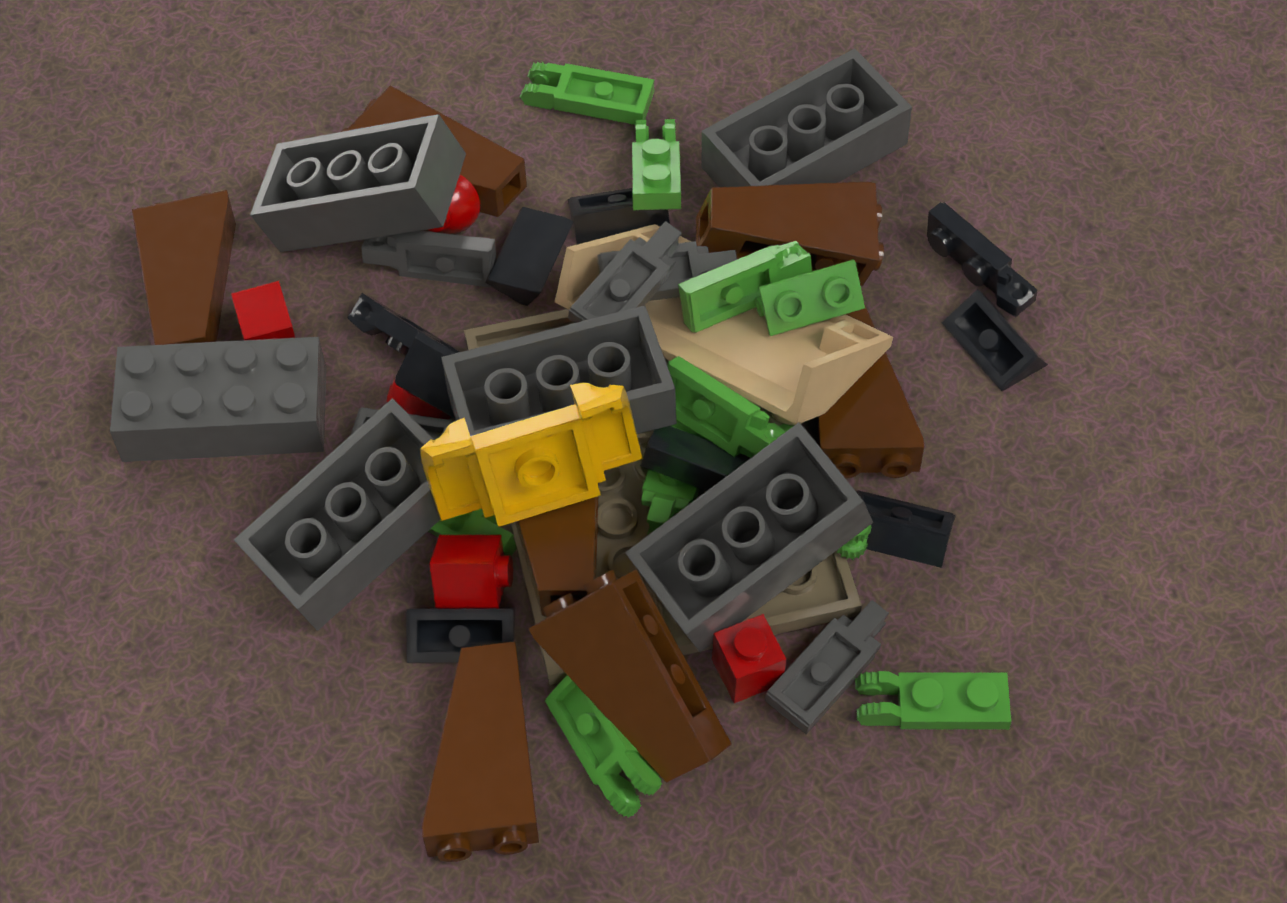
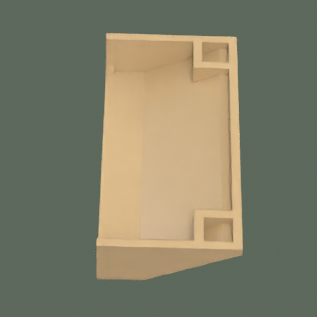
[555,224,893,425]

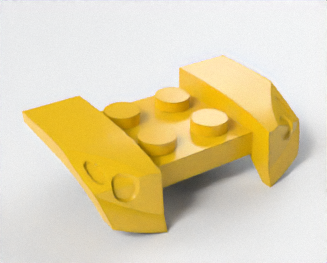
[420,383,643,527]

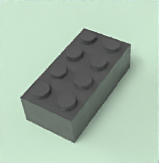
[701,48,912,187]
[250,114,466,252]
[441,306,677,436]
[110,337,326,462]
[234,398,441,631]
[625,422,873,653]

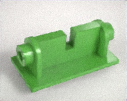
[755,259,865,336]

